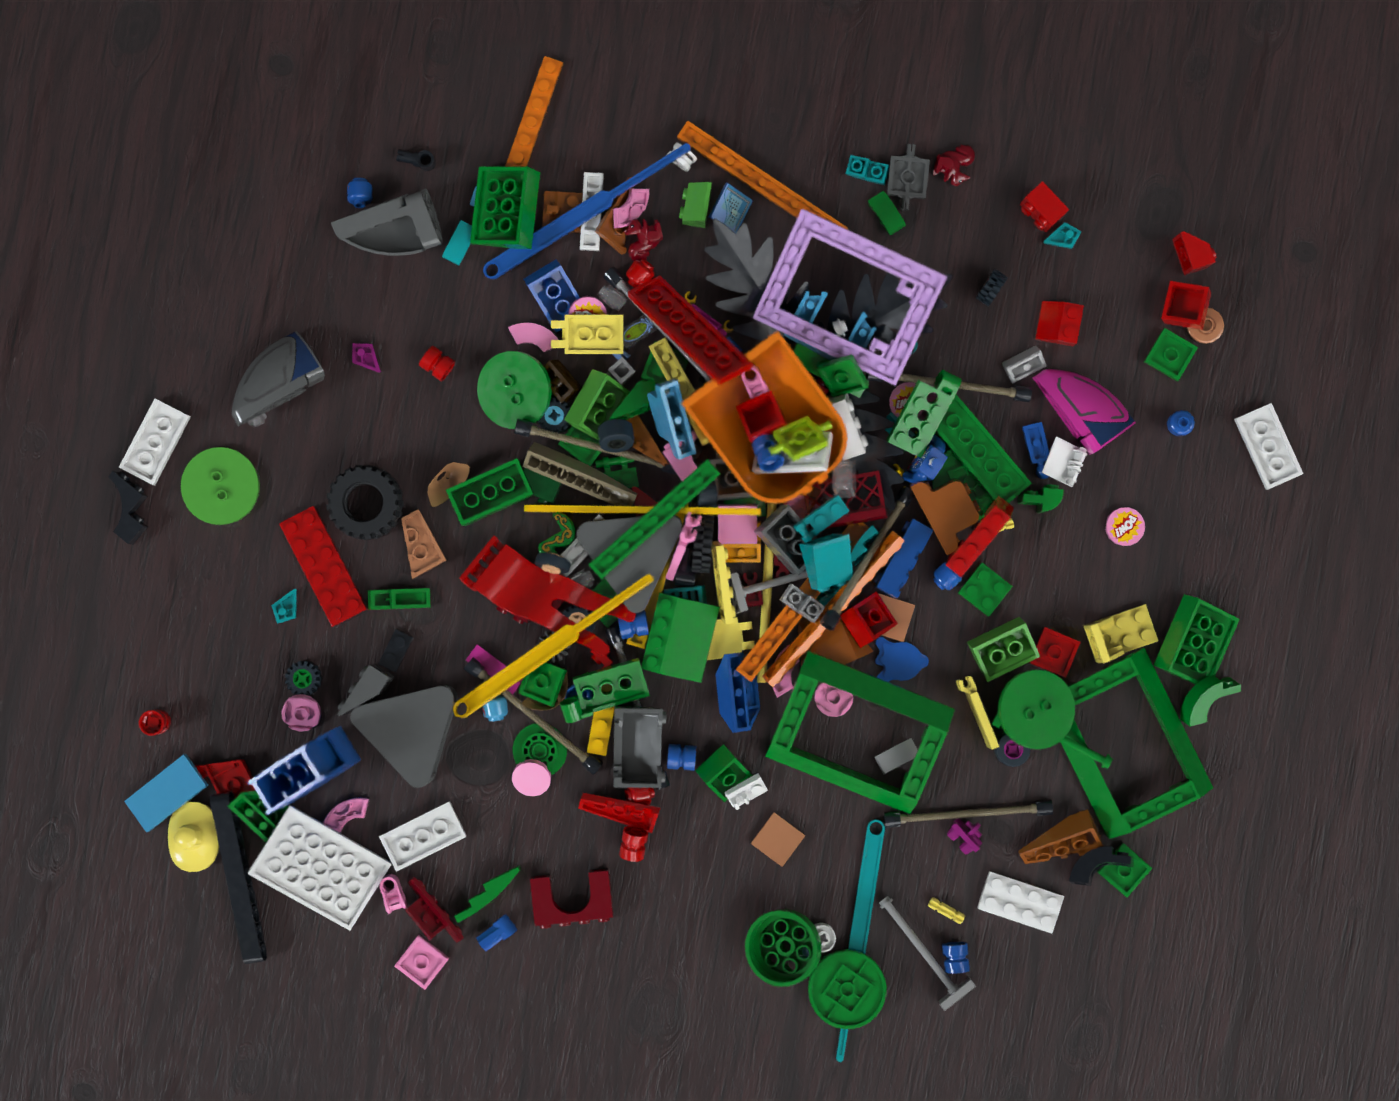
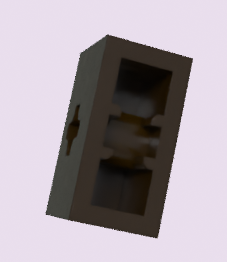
[544,359,582,403]

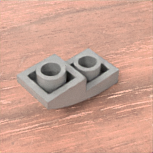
[779,584,825,623]
[874,738,918,775]

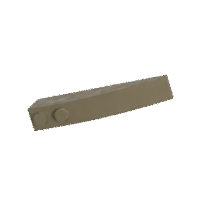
[522,442,637,506]

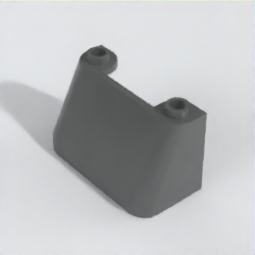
[613,705,666,788]

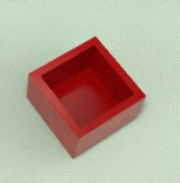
[1020,181,1069,232]
[1161,281,1212,330]
[735,390,787,443]

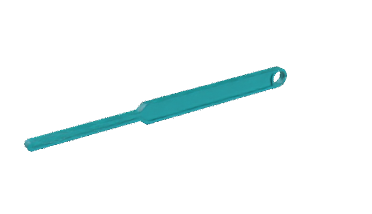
[836,819,885,1062]

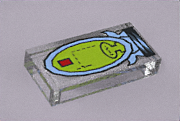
[624,315,658,350]

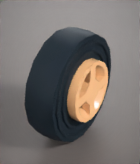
[535,553,571,574]

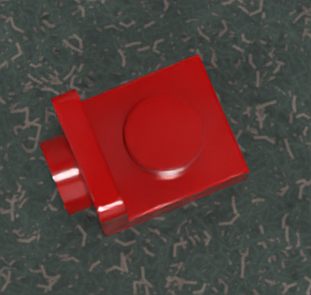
[591,650,613,669]

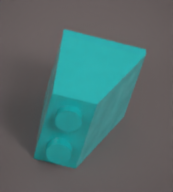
[799,533,853,592]

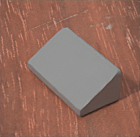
[1002,346,1047,384]

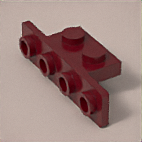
[405,877,464,943]

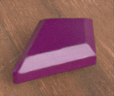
[352,343,381,373]

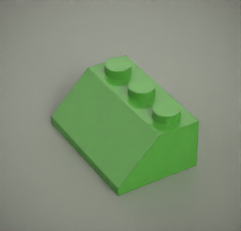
[564,369,630,441]
[967,617,1040,682]

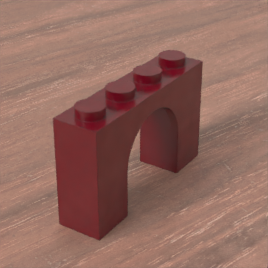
[530,868,614,929]

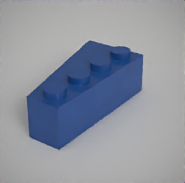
[873,519,933,598]

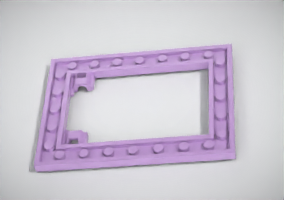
[753,209,947,385]

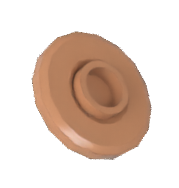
[1187,308,1224,344]

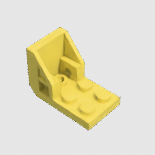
[1084,604,1158,663]

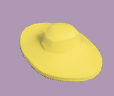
[168,802,219,872]

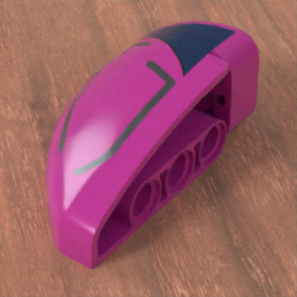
[1033,369,1136,455]

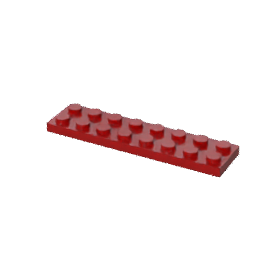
[628,275,752,386]

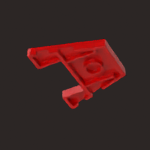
[195,759,256,798]

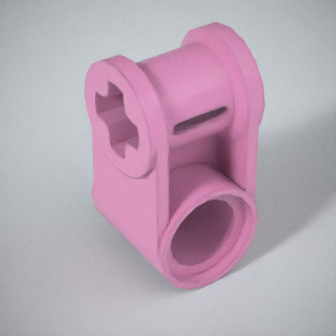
[741,364,770,399]
[380,874,408,914]

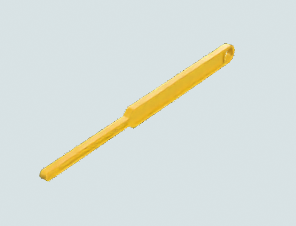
[524,505,761,515]
[453,574,654,718]

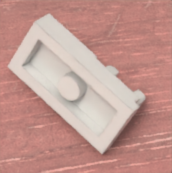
[724,773,768,810]

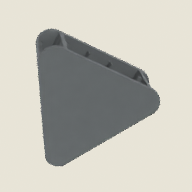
[577,515,682,613]
[350,685,458,788]

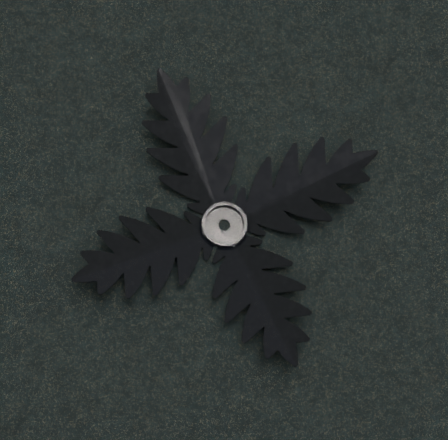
[662,219,952,510]

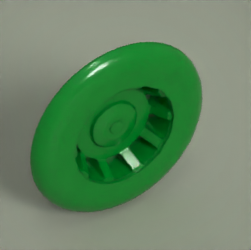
[513,724,567,775]

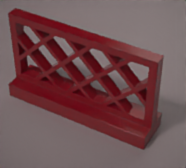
[804,470,888,530]

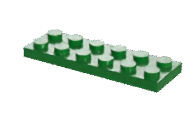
[936,394,1032,503]

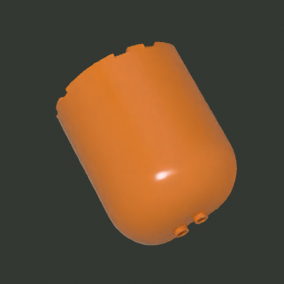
[681,331,847,503]

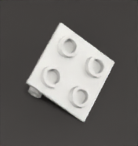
[1042,437,1088,487]

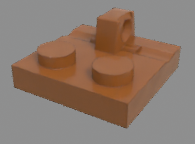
[542,191,583,233]

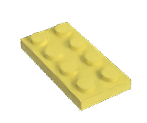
[711,541,736,624]

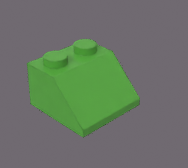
[679,182,712,228]

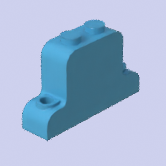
[647,379,696,460]

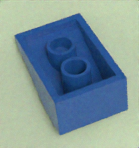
[523,259,580,333]

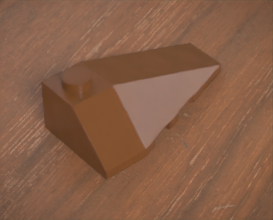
[1018,809,1104,864]

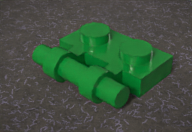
[595,456,639,489]

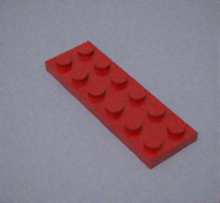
[279,506,367,627]

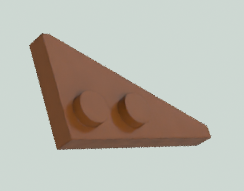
[595,177,634,254]
[626,415,669,466]

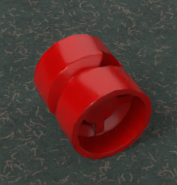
[419,345,456,382]
[139,709,171,736]
[619,826,648,862]

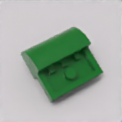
[1017,485,1064,513]

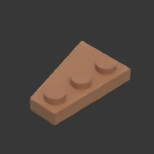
[401,509,447,579]

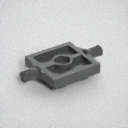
[887,144,930,211]

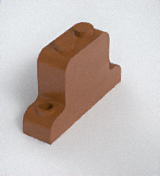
[910,479,981,555]

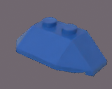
[716,652,760,733]

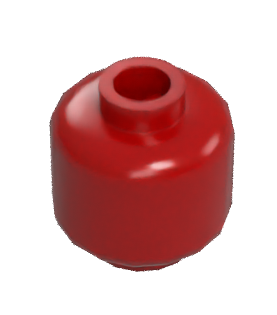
[626,259,655,288]
[625,787,655,805]

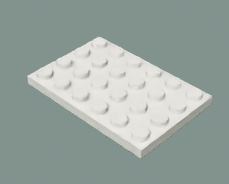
[248,805,392,930]

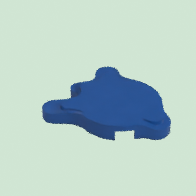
[875,637,929,682]

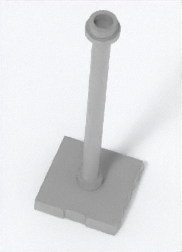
[728,570,808,614]
[879,896,976,1011]

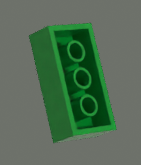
[446,458,534,526]

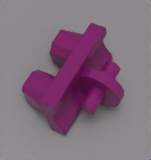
[947,818,982,855]

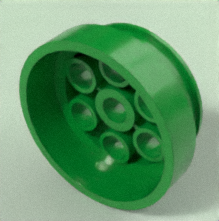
[745,909,821,987]

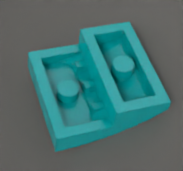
[851,525,878,566]

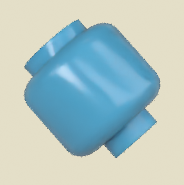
[482,695,508,721]

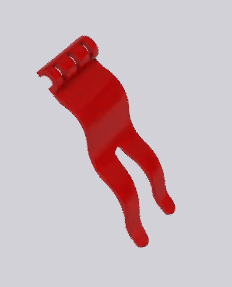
[459,535,636,656]

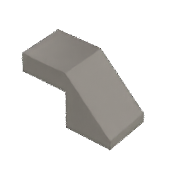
[606,357,635,386]

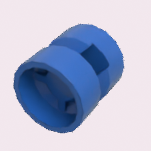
[752,434,784,472]
[618,610,649,639]
[667,744,696,771]
[942,942,970,974]

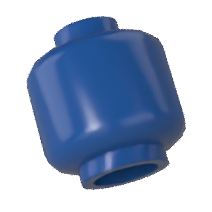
[347,178,372,208]
[1167,410,1195,436]
[933,562,962,590]

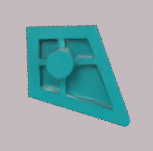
[1043,222,1082,249]
[271,589,297,624]

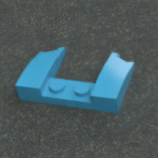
[784,291,876,360]

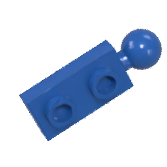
[1022,422,1049,479]

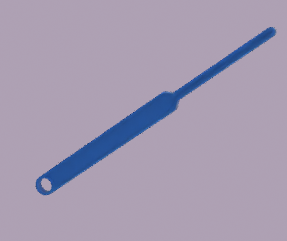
[483,143,691,279]

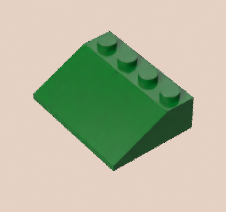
[470,167,540,249]
[641,593,720,683]
[1153,594,1240,685]

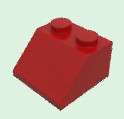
[1172,231,1216,275]
[1035,301,1084,347]
[841,592,898,648]

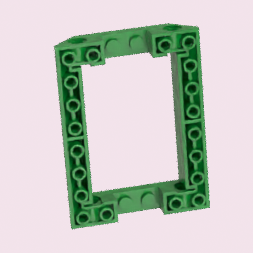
[1060,648,1213,839]
[765,650,955,814]

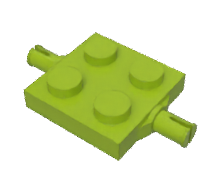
[769,416,832,462]

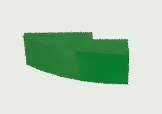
[368,588,431,610]

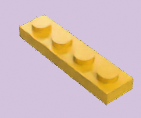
[587,684,615,756]

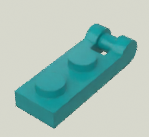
[793,494,849,543]

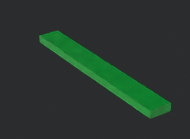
[589,459,720,579]

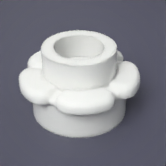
[832,319,848,337]

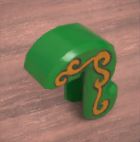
[538,512,576,554]

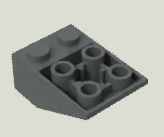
[337,664,395,716]

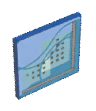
[709,182,753,234]

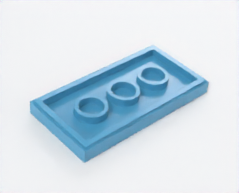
[124,754,208,833]

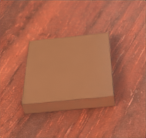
[878,593,915,642]
[751,812,805,867]

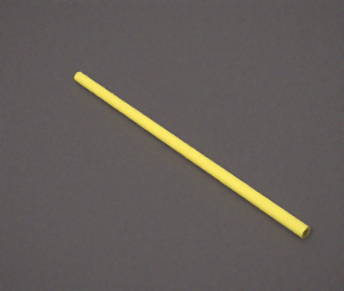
[757,502,777,683]

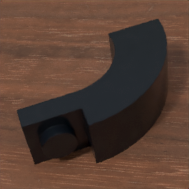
[1069,846,1134,886]

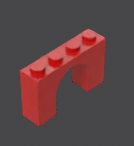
[946,496,1014,577]

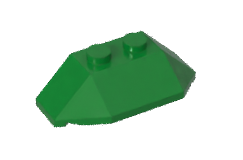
[228,790,288,842]

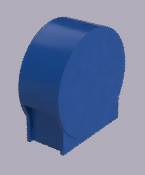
[248,726,361,815]

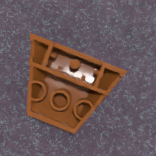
[798,613,873,667]

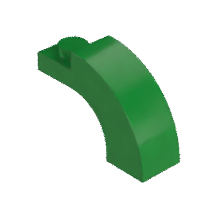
[1180,675,1241,727]

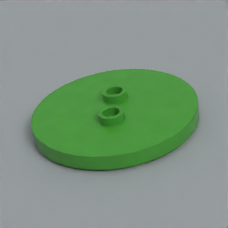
[181,447,260,525]

